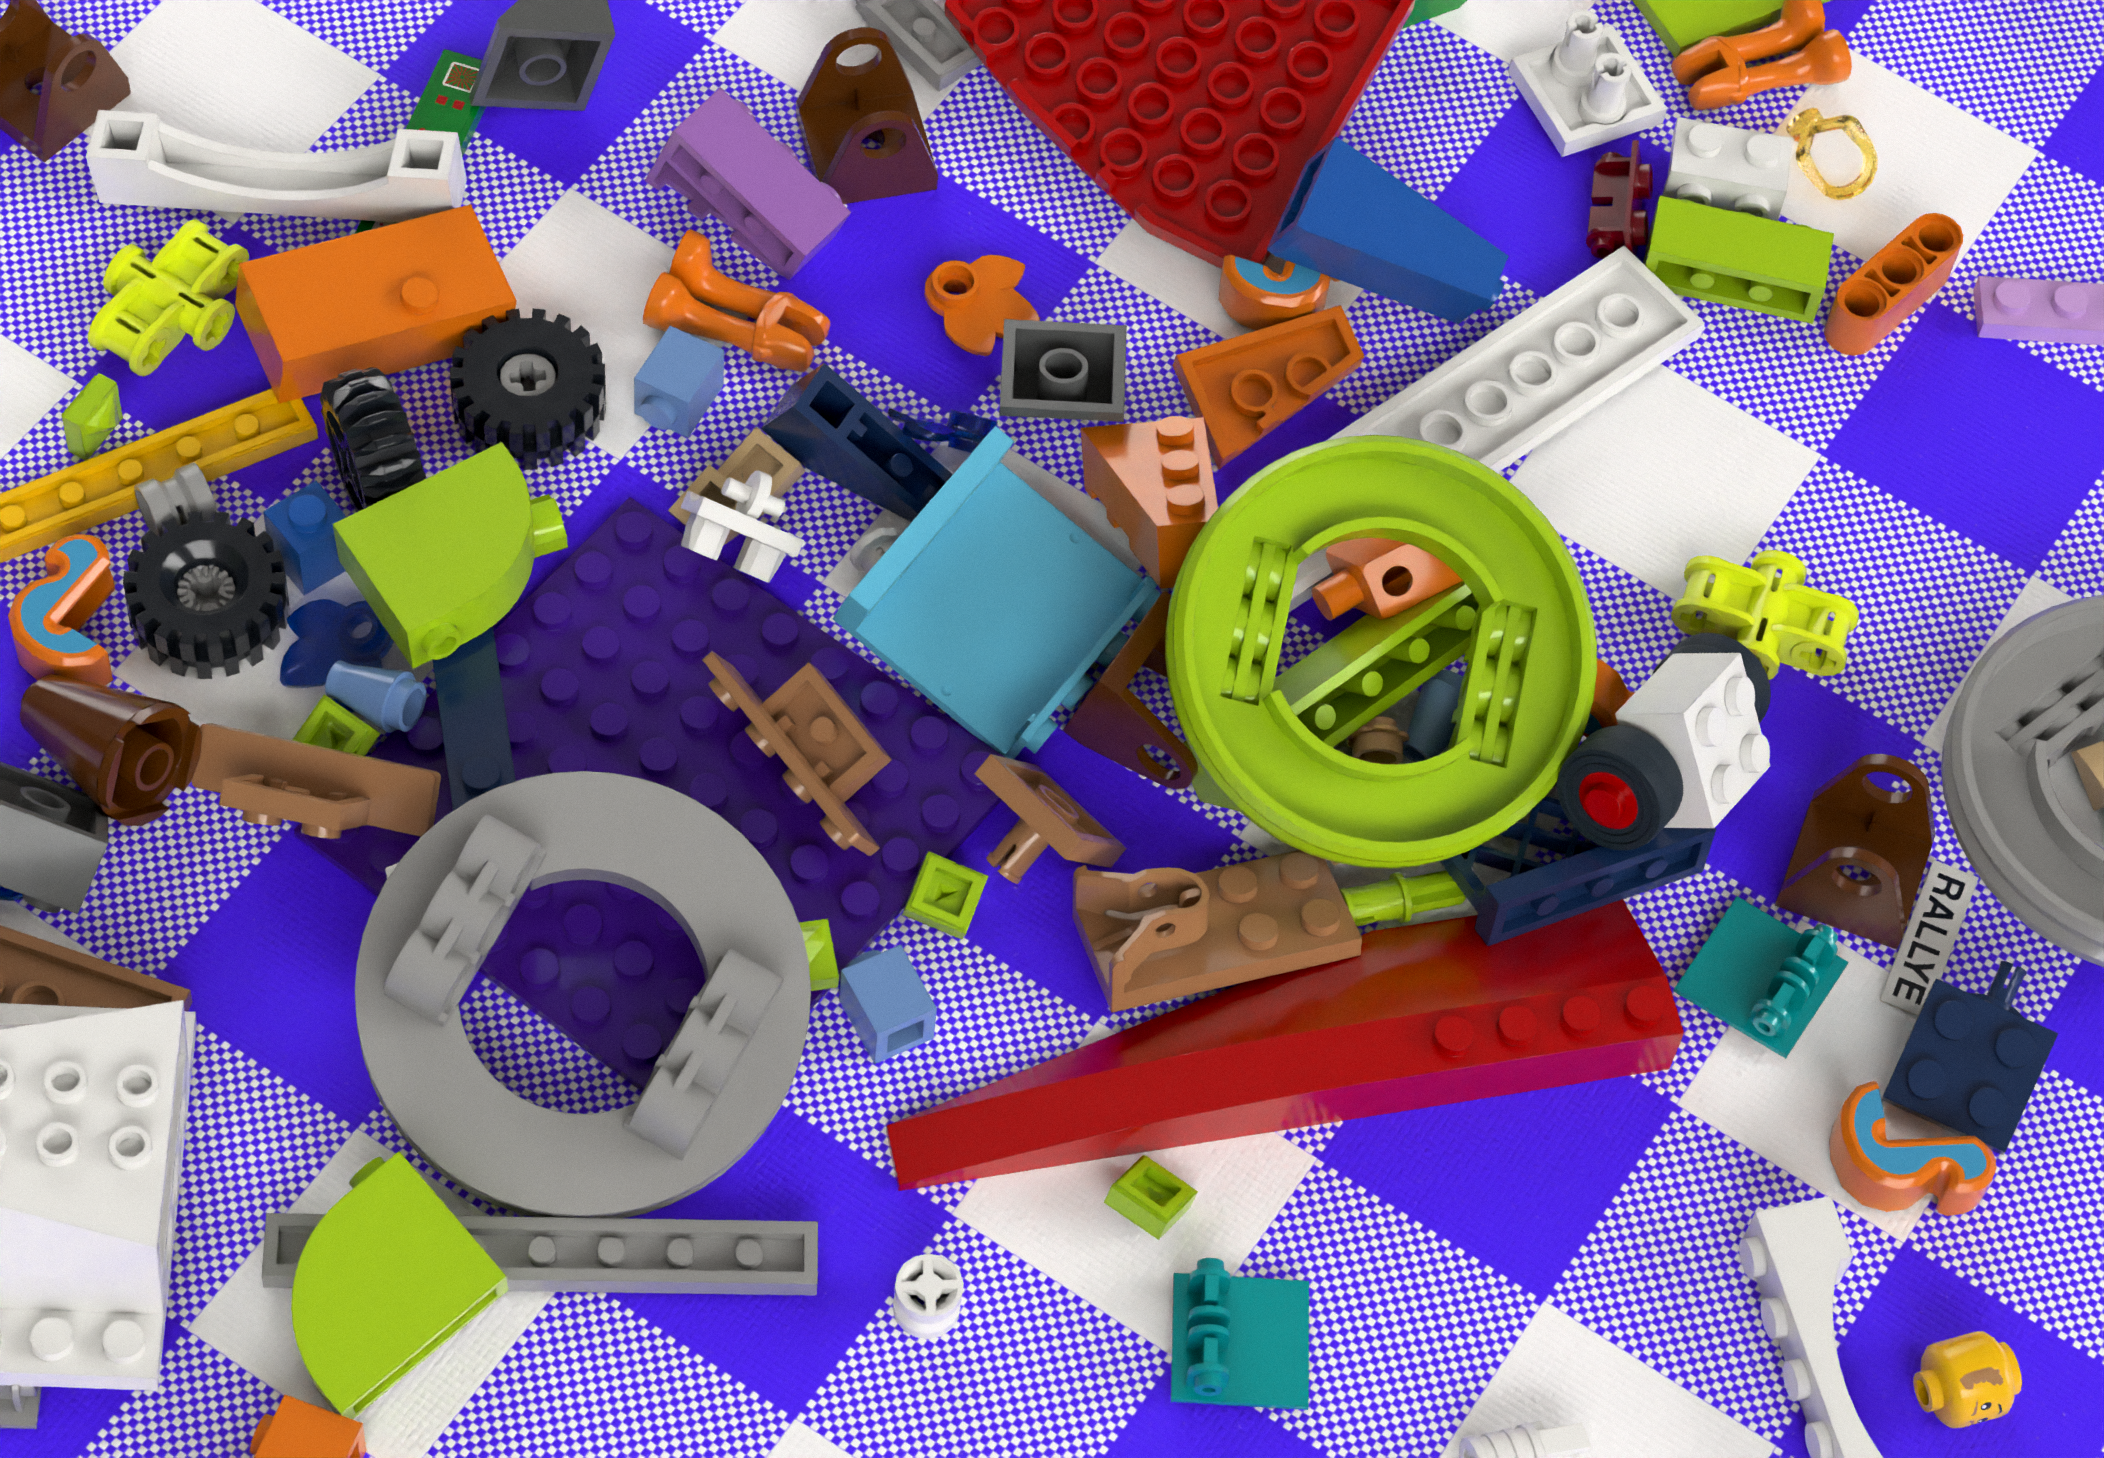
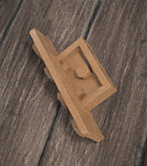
[702,651,892,857]
[192,723,441,839]

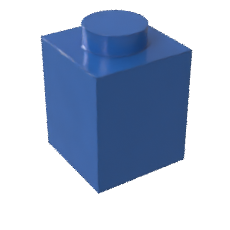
[263,480,347,596]

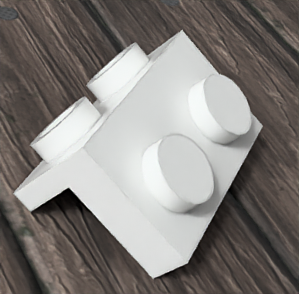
[1662,117,1793,221]

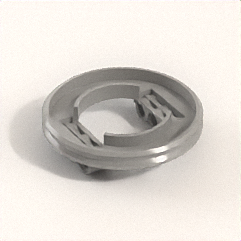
[1941,595,2104,968]
[355,771,811,1218]

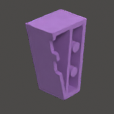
[645,87,851,280]

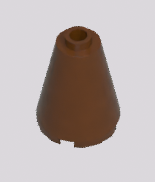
[20,674,202,826]

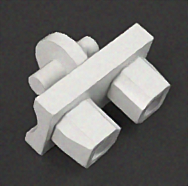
[680,470,804,583]

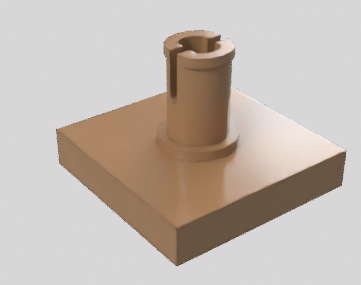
[975,754,1127,884]

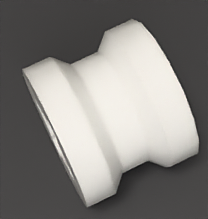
[893,1254,964,1339]

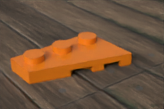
[1172,305,1364,470]

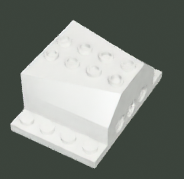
[0,1000,197,1391]

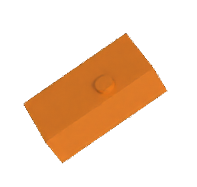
[235,204,517,404]

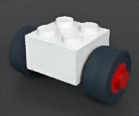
[1557,633,1771,850]

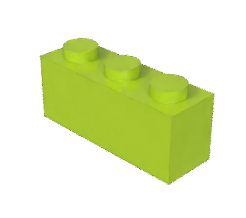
[1643,196,1834,324]

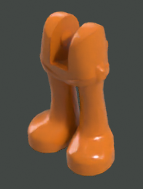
[1671,0,1852,111]
[643,229,830,372]

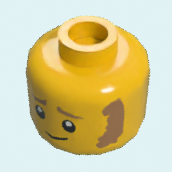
[1913,1331,2022,1428]

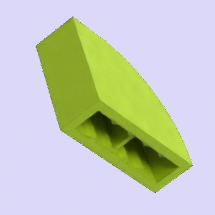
[333,442,535,669]
[291,1151,509,1419]

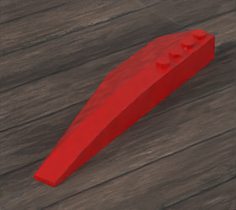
[886,899,1684,1191]

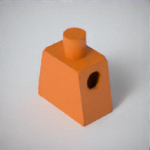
[1311,538,1463,621]

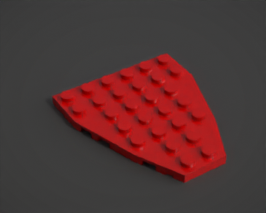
[944,0,1415,269]

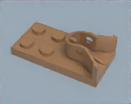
[1072,850,1362,1013]

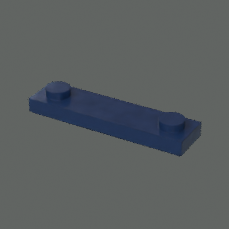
[432,626,516,811]

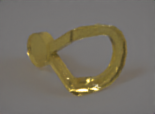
[1786,108,1878,200]

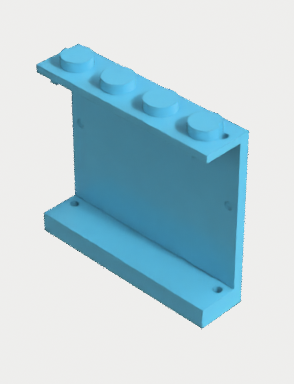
[833,426,1161,759]

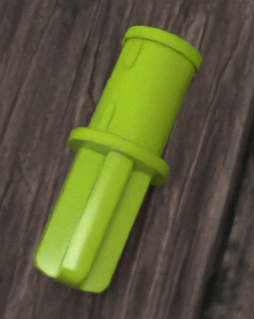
[1339,870,1466,927]

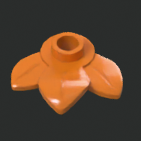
[924,255,1040,356]

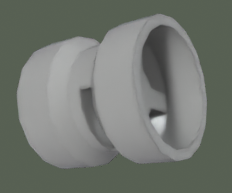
[134,462,218,537]

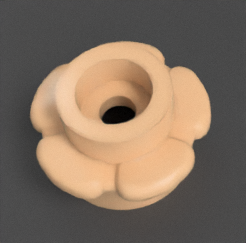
[1347,716,1409,764]

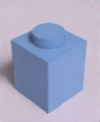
[634,325,724,438]
[839,944,937,1064]

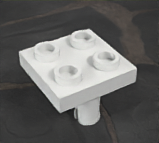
[1508,10,1667,157]

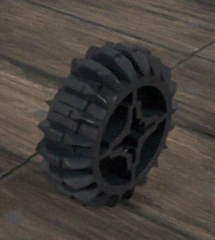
[320,367,426,512]

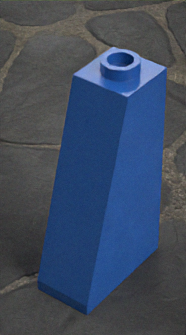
[1266,136,1509,324]

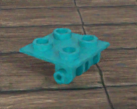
[1673,896,1849,1059]
[1171,1258,1309,1410]

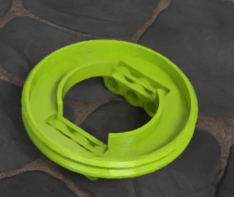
[1165,435,1597,869]

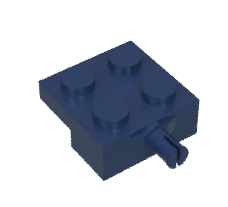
[1881,961,2058,1155]

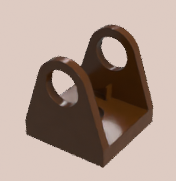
[0,0,131,163]
[796,27,938,204]
[1062,590,1198,789]
[1774,754,1936,950]

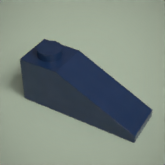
[761,363,953,522]

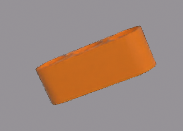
[1824,213,1964,356]

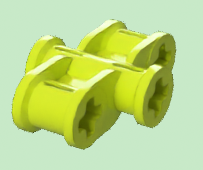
[88,219,249,377]
[1671,550,1859,680]

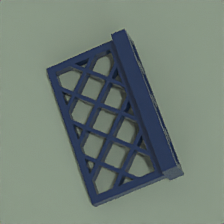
[1440,782,1716,946]

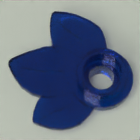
[887,408,998,453]
[280,599,394,713]

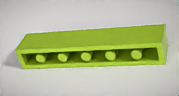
[1183,581,1479,811]

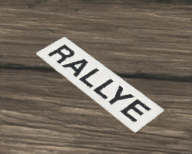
[1879,859,1979,1016]

